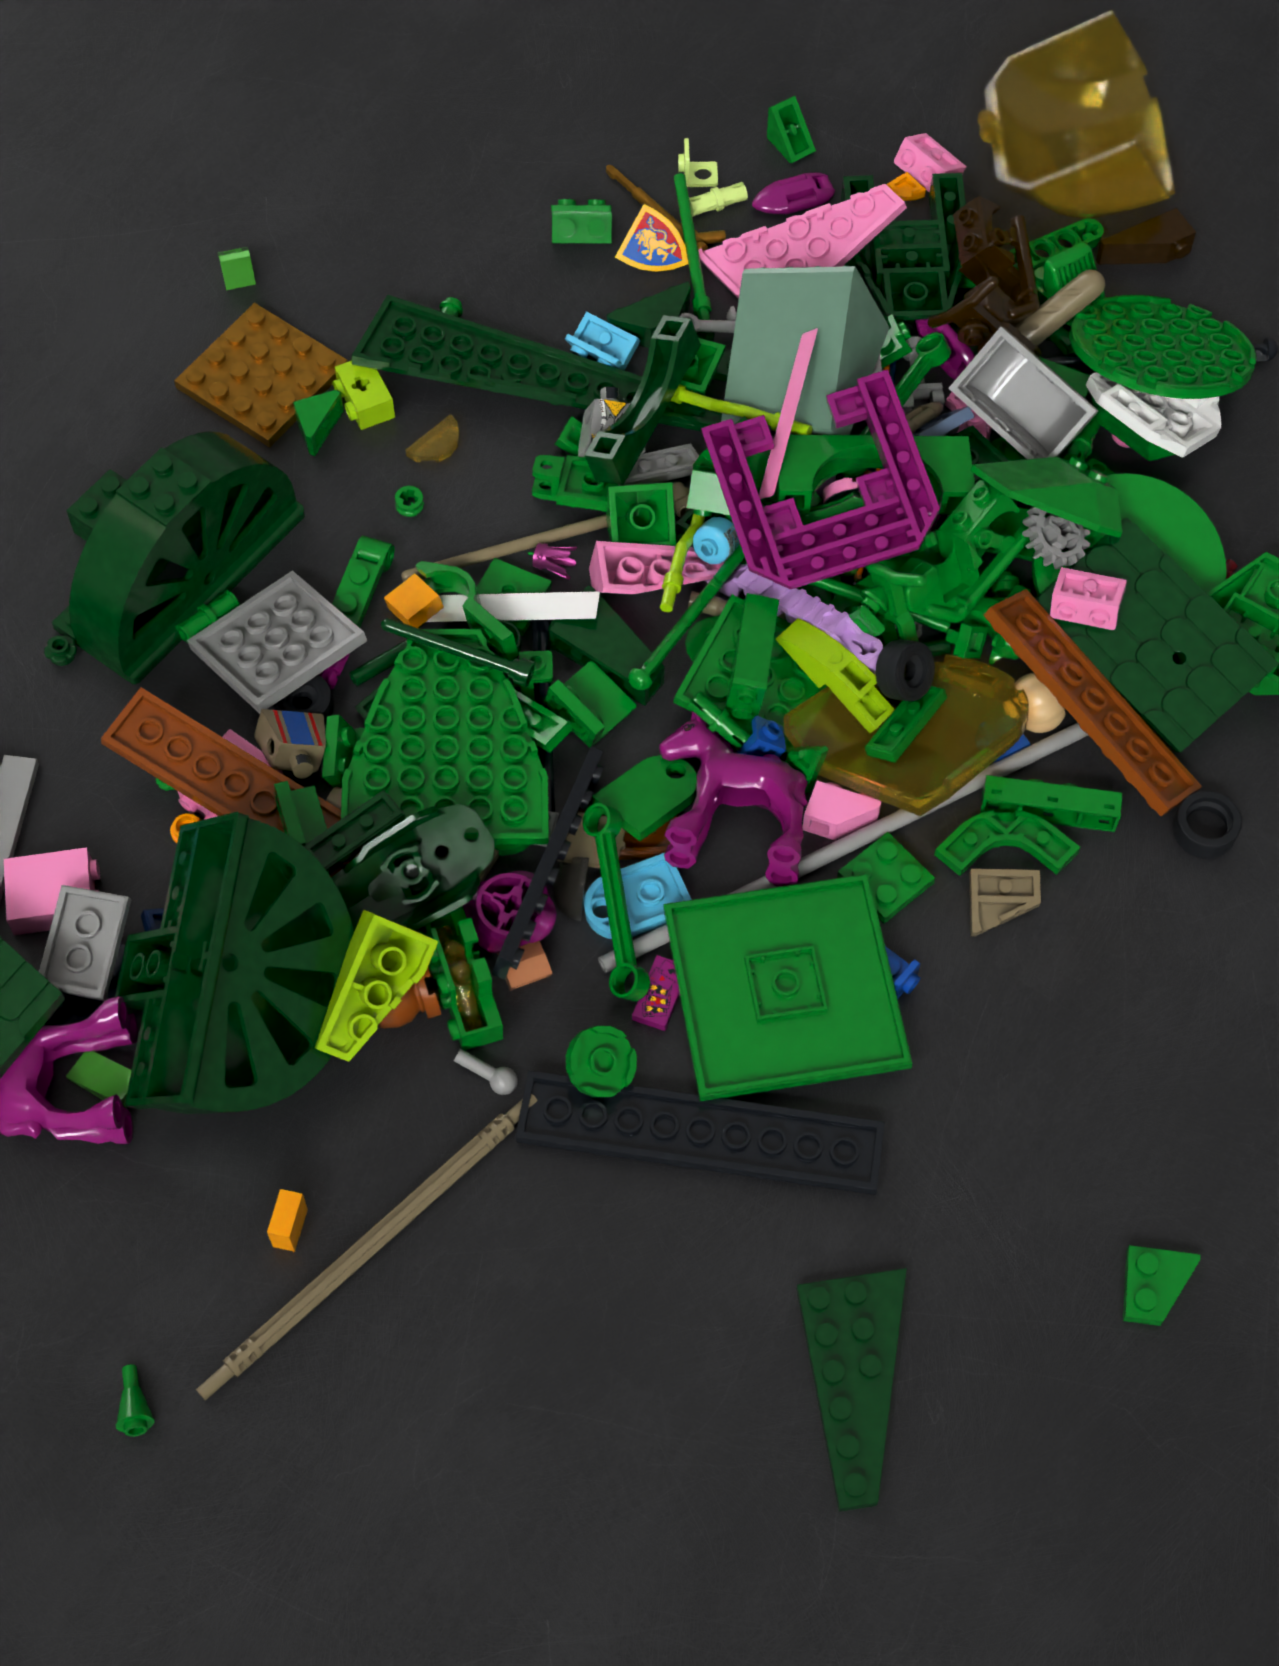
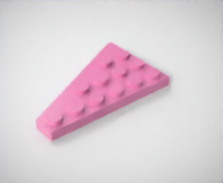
[698,184,907,299]

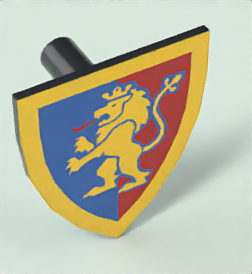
[614,203,688,272]

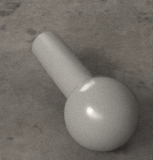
[454,1049,518,1095]

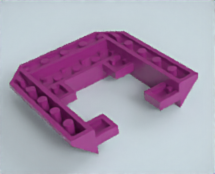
[701,369,940,589]

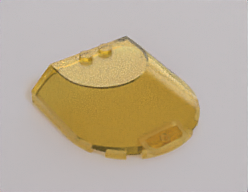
[784,655,1029,816]

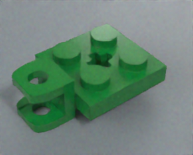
[532,455,618,512]

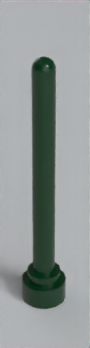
[381,618,535,687]

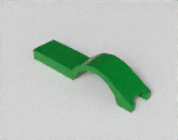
[415,561,519,661]

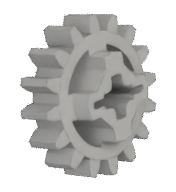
[1022,507,1091,569]

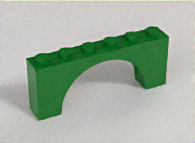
[776,435,975,515]

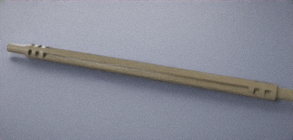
[196,1094,538,1401]

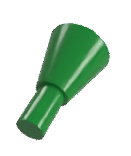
[116,1365,155,1437]

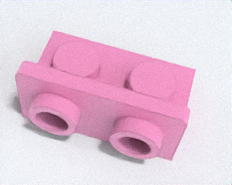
[894,133,967,192]
[1050,567,1127,630]

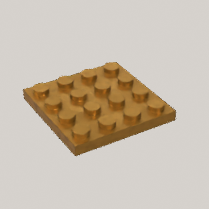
[174,303,348,447]

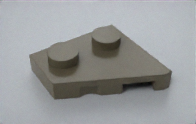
[969,869,1041,936]

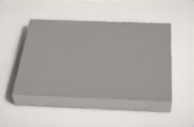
[39,885,132,1001]

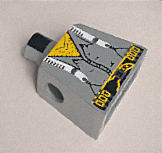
[578,387,645,457]

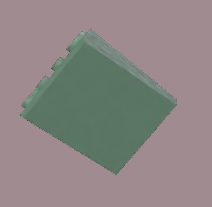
[721,266,889,435]

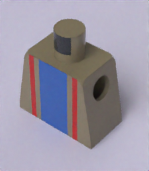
[254,709,326,779]

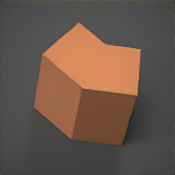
[497,941,553,991]

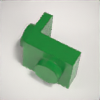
[514,651,553,700]

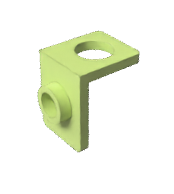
[678,138,718,187]

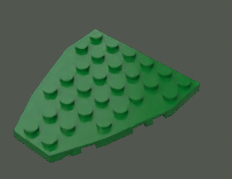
[341,629,549,845]

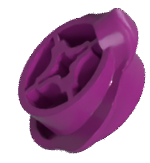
[463,871,557,953]

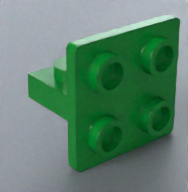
[551,199,612,244]

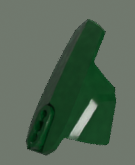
[331,804,494,931]

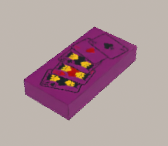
[632,955,679,1031]

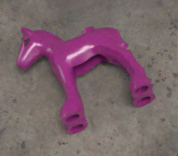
[659,711,808,886]
[0,996,138,1144]

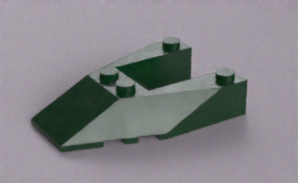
[841,173,966,320]

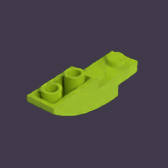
[776,618,895,734]

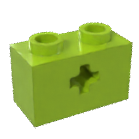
[333,360,395,430]

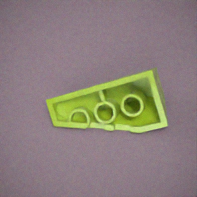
[315,910,439,1062]

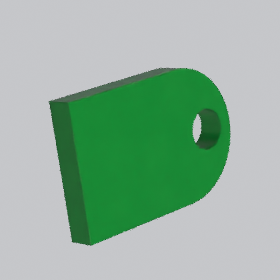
[592,755,697,841]

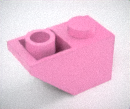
[802,781,882,840]

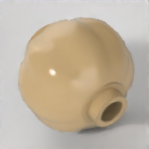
[1005,673,1065,733]

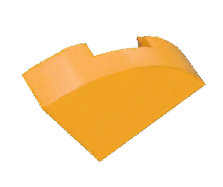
[886,172,926,201]

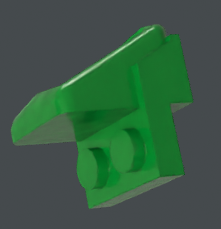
[1034,242,1107,326]

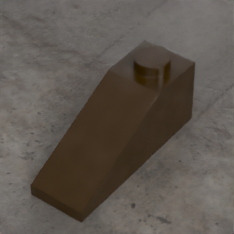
[1096,208,1196,265]

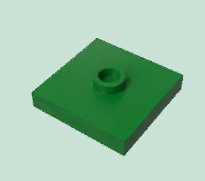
[476,558,552,636]

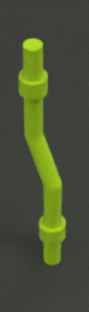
[670,384,812,435]
[660,513,705,612]

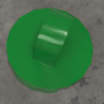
[566,1026,637,1097]

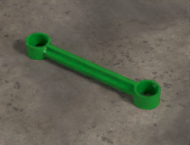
[840,332,952,479]
[583,803,650,1001]

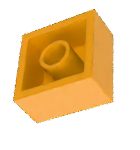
[384,573,444,628]
[267,1189,308,1252]

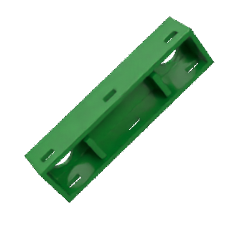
[980,775,1122,832]

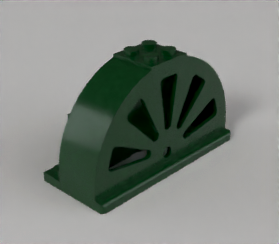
[51,431,305,685]
[115,812,354,1114]

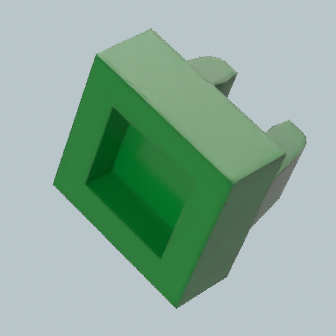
[945,623,989,658]

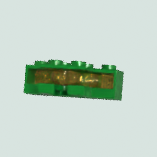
[417,906,503,1051]

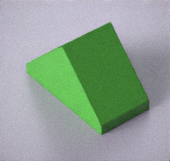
[218,247,256,290]

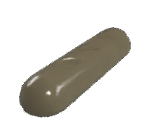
[1014,269,1105,346]

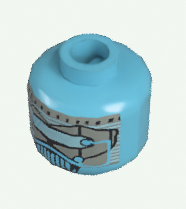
[693,517,739,564]

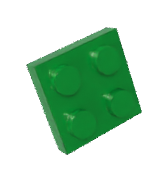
[837,832,935,924]

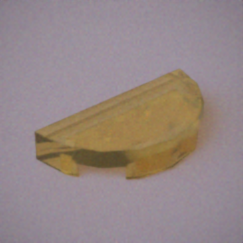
[405,414,460,462]

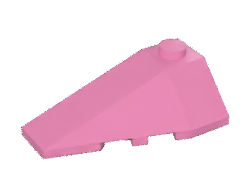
[589,541,724,594]

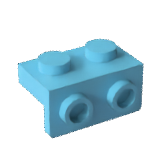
[565,311,641,371]

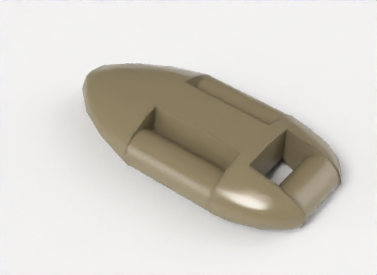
[905,401,943,434]

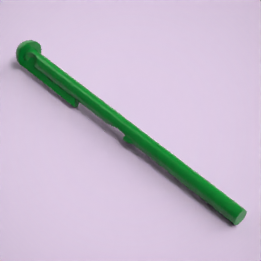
[628,544,745,690]

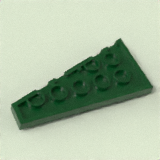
[796,1268,907,1512]

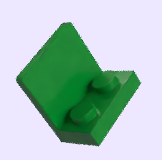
[544,661,636,748]
[322,715,365,788]

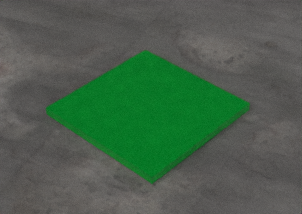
[663,874,913,1101]

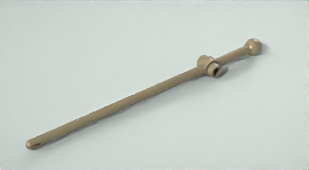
[401,482,689,582]

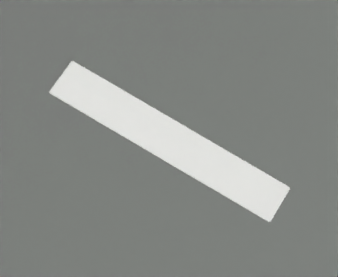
[426,591,600,622]

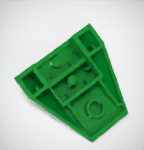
[970,456,1123,538]
[1206,552,1279,695]

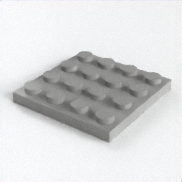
[187,570,367,714]

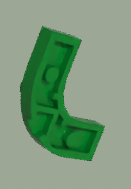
[934,810,1081,876]

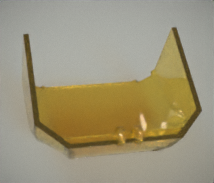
[977,10,1176,219]

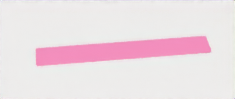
[759,328,818,500]

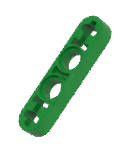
[1009,218,1104,271]

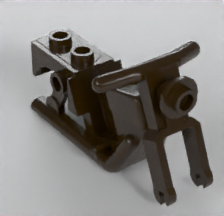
[927,196,1042,358]

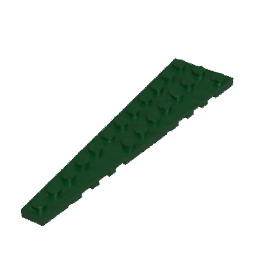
[352,295,722,431]

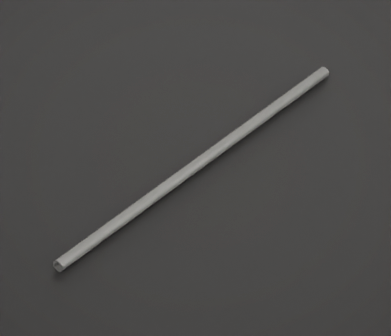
[598,722,1088,973]

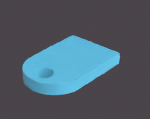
[584,853,692,939]

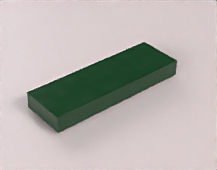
[304,790,405,873]

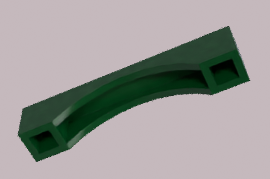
[584,315,701,485]

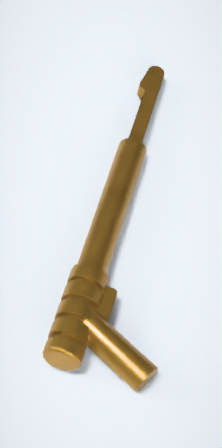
[606,165,726,251]

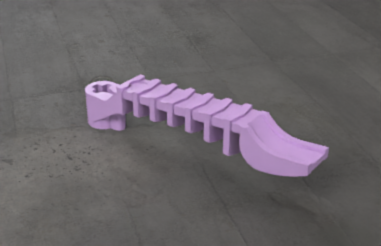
[705,561,883,676]

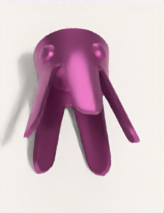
[528,543,577,580]

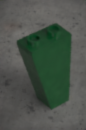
[548,585,665,706]

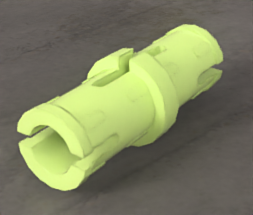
[689,181,748,217]

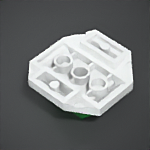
[1086,372,1221,461]

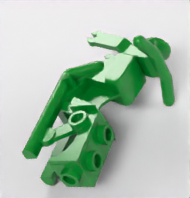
[860,480,1030,648]

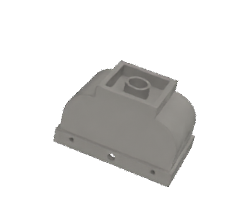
[948,326,1098,459]

